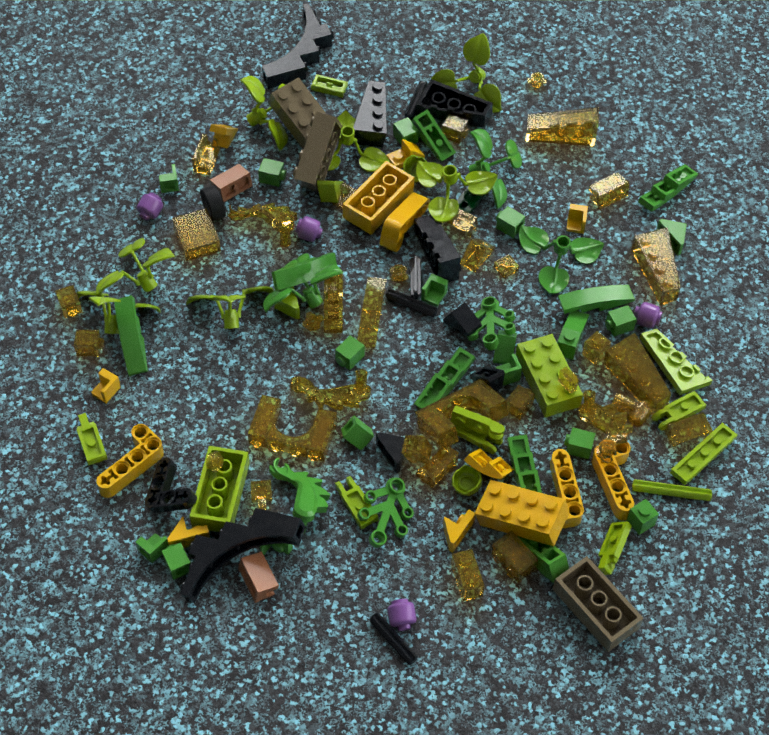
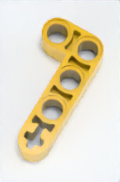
[379,192,430,252]
[96,424,164,498]
[592,439,634,521]
[550,449,584,529]

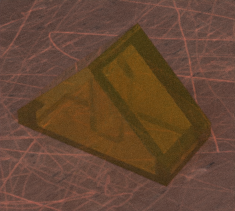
[460,239,495,272]

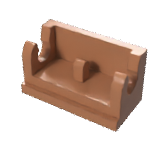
[210,164,253,202]
[238,551,279,603]

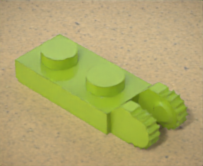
[651,391,706,431]
[451,406,505,442]
[447,421,503,454]
[335,476,379,529]

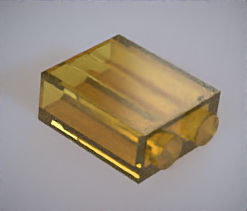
[172,208,221,261]

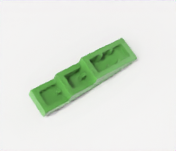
[638,164,698,212]
[272,253,337,291]
[558,285,635,314]
[114,295,148,376]
[414,347,476,415]
[507,434,542,493]

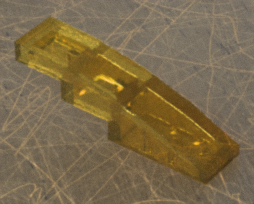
[324,274,343,333]
[357,277,387,348]

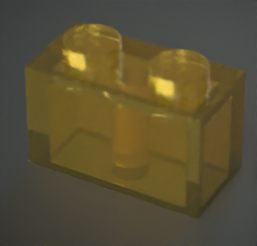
[491,530,539,583]
[451,549,485,601]

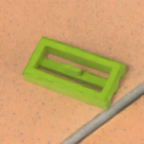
[311,74,348,98]

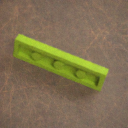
[670,422,737,485]

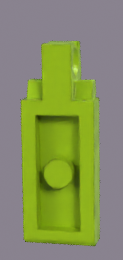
[76,413,108,466]
[598,521,632,575]

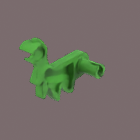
[269,458,330,533]

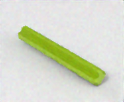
[632,479,712,501]

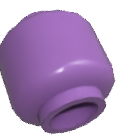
[137,192,163,220]
[295,216,323,242]
[634,302,662,329]
[387,598,417,631]

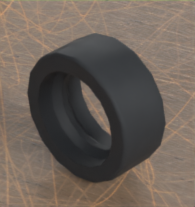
[200,185,226,221]

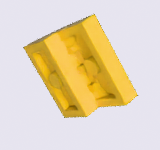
[464,448,514,480]

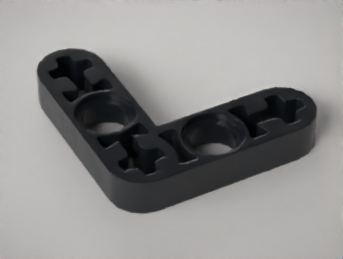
[145,457,197,513]

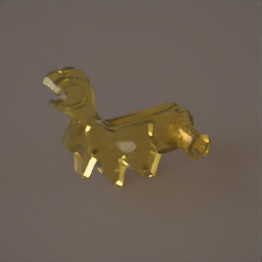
[228,203,297,247]
[290,369,371,411]
[579,390,633,463]

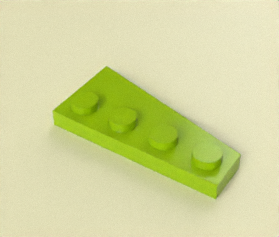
[639,328,713,395]

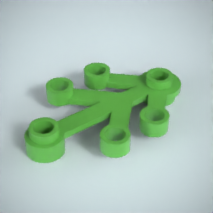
[467,296,516,350]
[357,478,414,548]

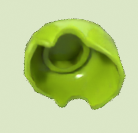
[403,155,427,182]
[452,465,482,496]

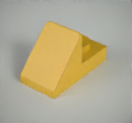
[209,124,238,148]
[386,139,425,168]
[443,510,475,553]
[167,517,210,548]

